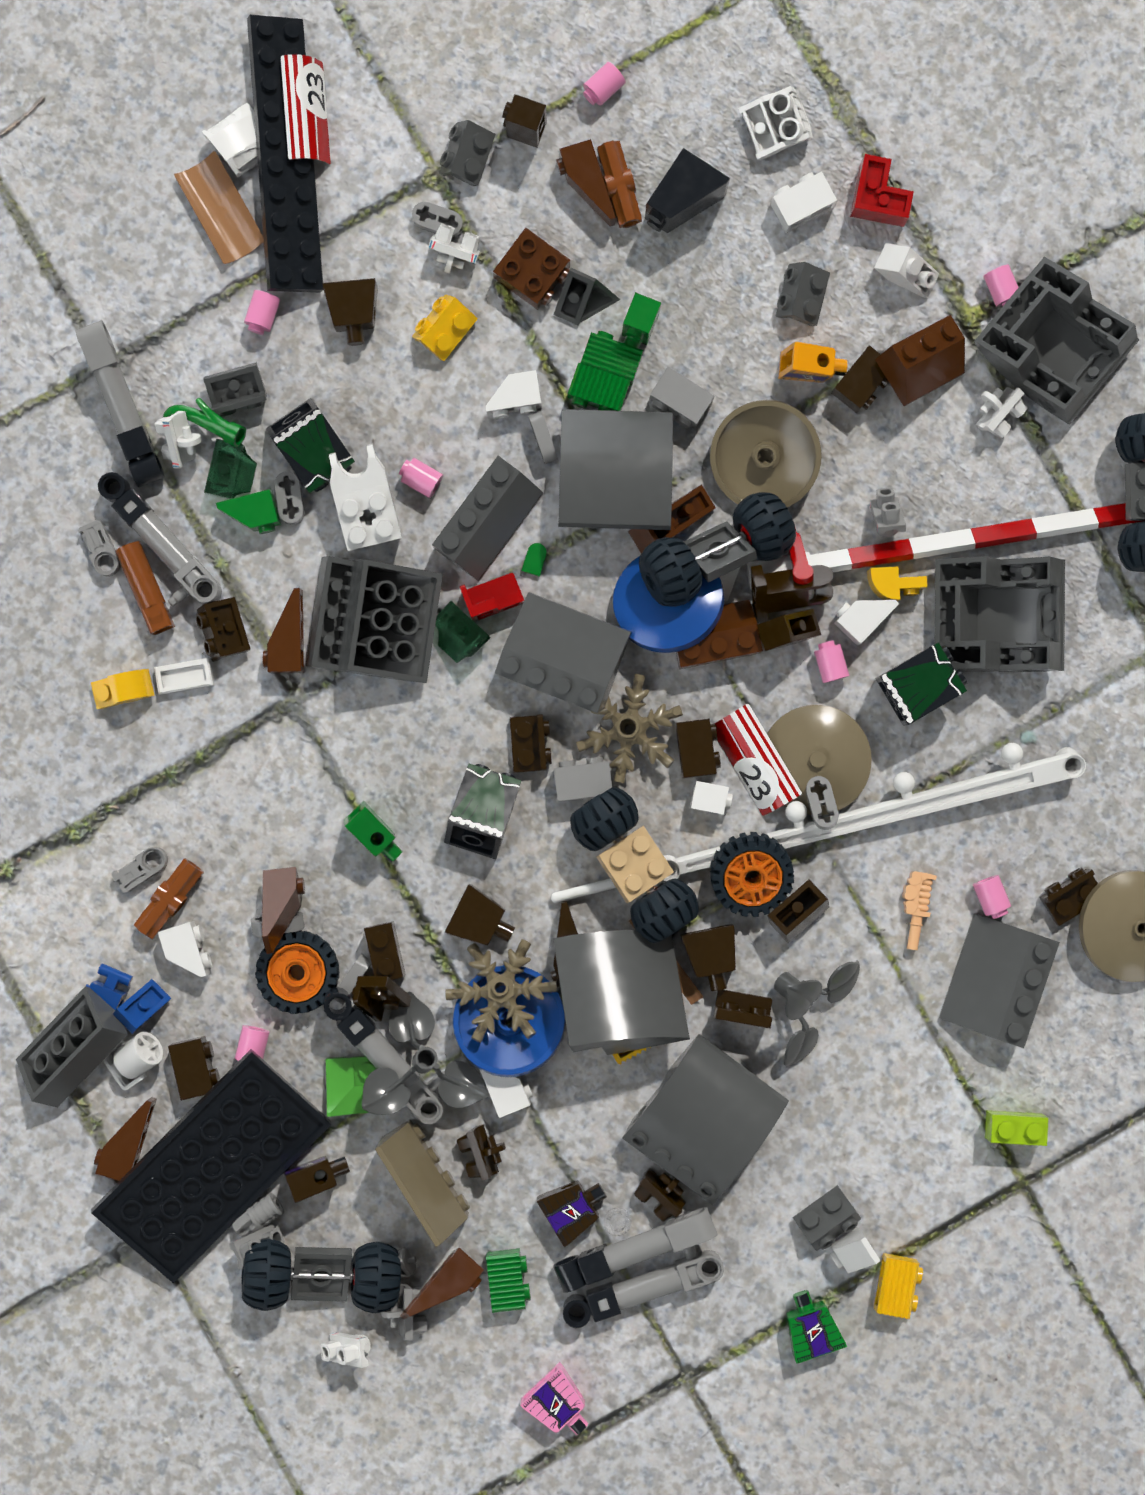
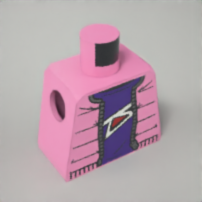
[520,1362,588,1435]

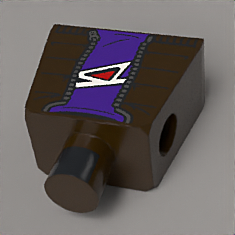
[284,1156,350,1203]
[537,1180,607,1247]

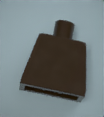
[323,278,378,346]
[445,884,515,946]
[680,924,736,991]

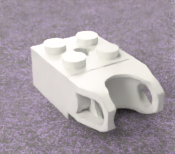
[329,443,402,551]

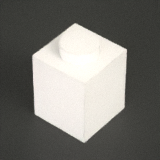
[690,781,733,815]

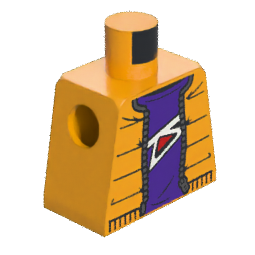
[778,342,848,383]

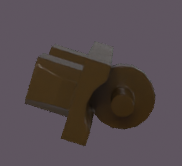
[457,1124,506,1181]
[634,1168,686,1222]

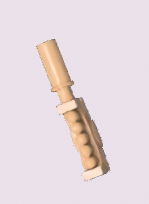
[902,871,937,951]

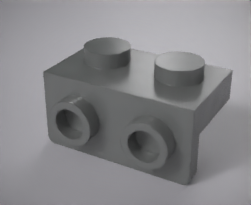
[439,120,496,186]
[776,262,830,326]
[203,362,267,416]
[793,1185,861,1251]

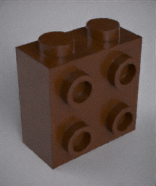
[493,227,570,310]

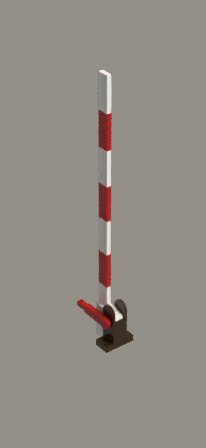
[747,503,1142,624]

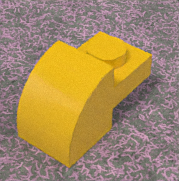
[867,566,927,602]
[91,669,155,709]

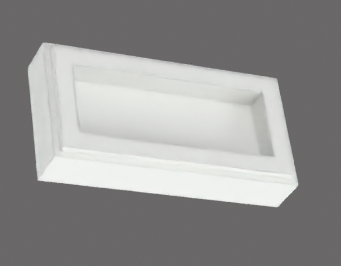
[154,658,215,695]

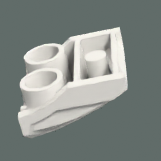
[738,86,813,160]
[202,103,258,178]

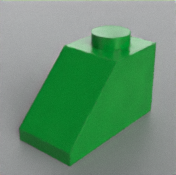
[216,489,281,534]

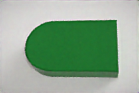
[521,543,547,577]

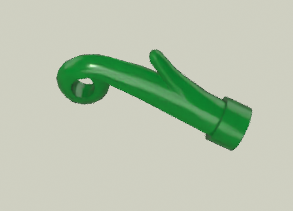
[162,398,246,447]

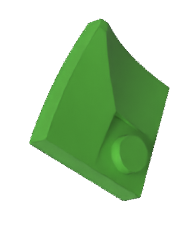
[325,1056,376,1117]

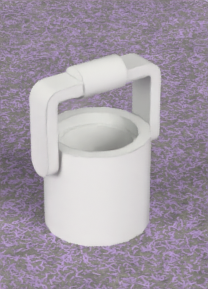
[103,1031,163,1090]

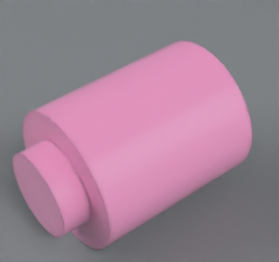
[583,62,626,106]
[983,264,1019,307]
[244,290,280,335]
[399,458,443,498]
[814,640,850,684]
[973,875,1011,919]
[235,1025,270,1061]

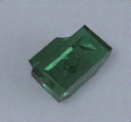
[204,439,257,499]
[435,601,491,663]

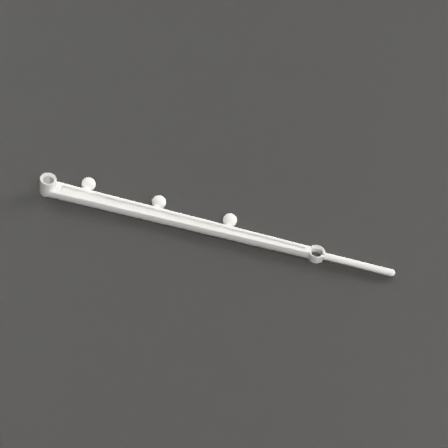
[551,743,1086,903]

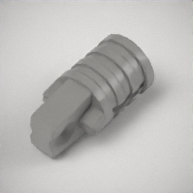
[232,1192,284,1237]

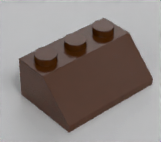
[875,315,965,407]
[676,599,763,670]

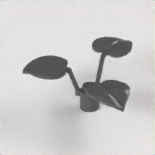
[774,960,860,1067]
[361,991,489,1115]

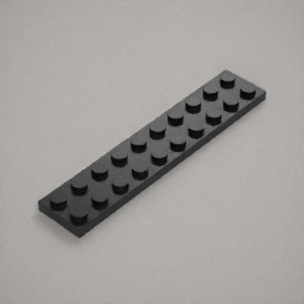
[247,14,324,293]

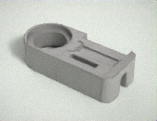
[78,520,121,577]
[112,847,168,892]

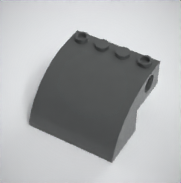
[974,256,1139,425]
[934,556,1065,672]
[622,1034,789,1205]

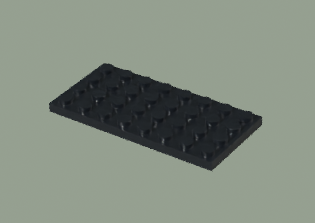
[91,1049,332,1283]

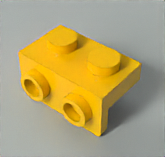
[412,295,478,361]

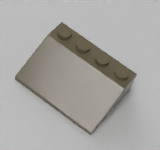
[375,1119,470,1247]

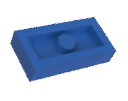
[113,979,171,1034]

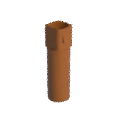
[115,541,175,635]

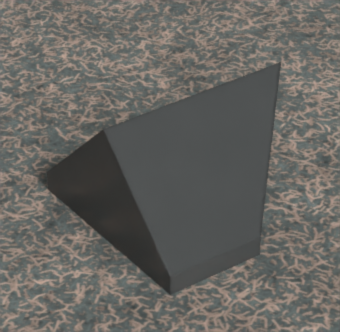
[553,268,621,326]

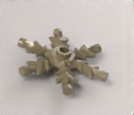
[576,674,683,784]
[445,939,557,1043]

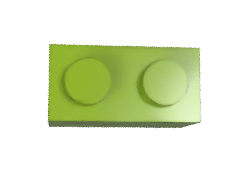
[985,1110,1048,1146]

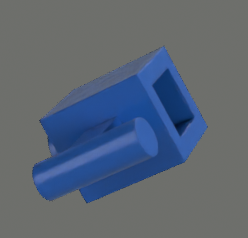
[86,963,133,1010]

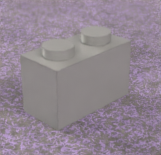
[649,367,715,429]
[554,757,612,801]

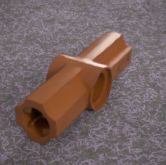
[597,140,642,228]
[134,858,204,939]

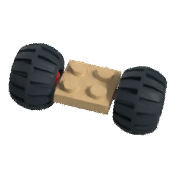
[570,787,699,943]

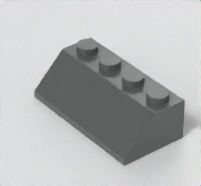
[432,456,543,581]
[16,986,128,1108]

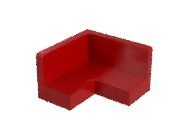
[850,154,914,227]
[459,573,524,622]

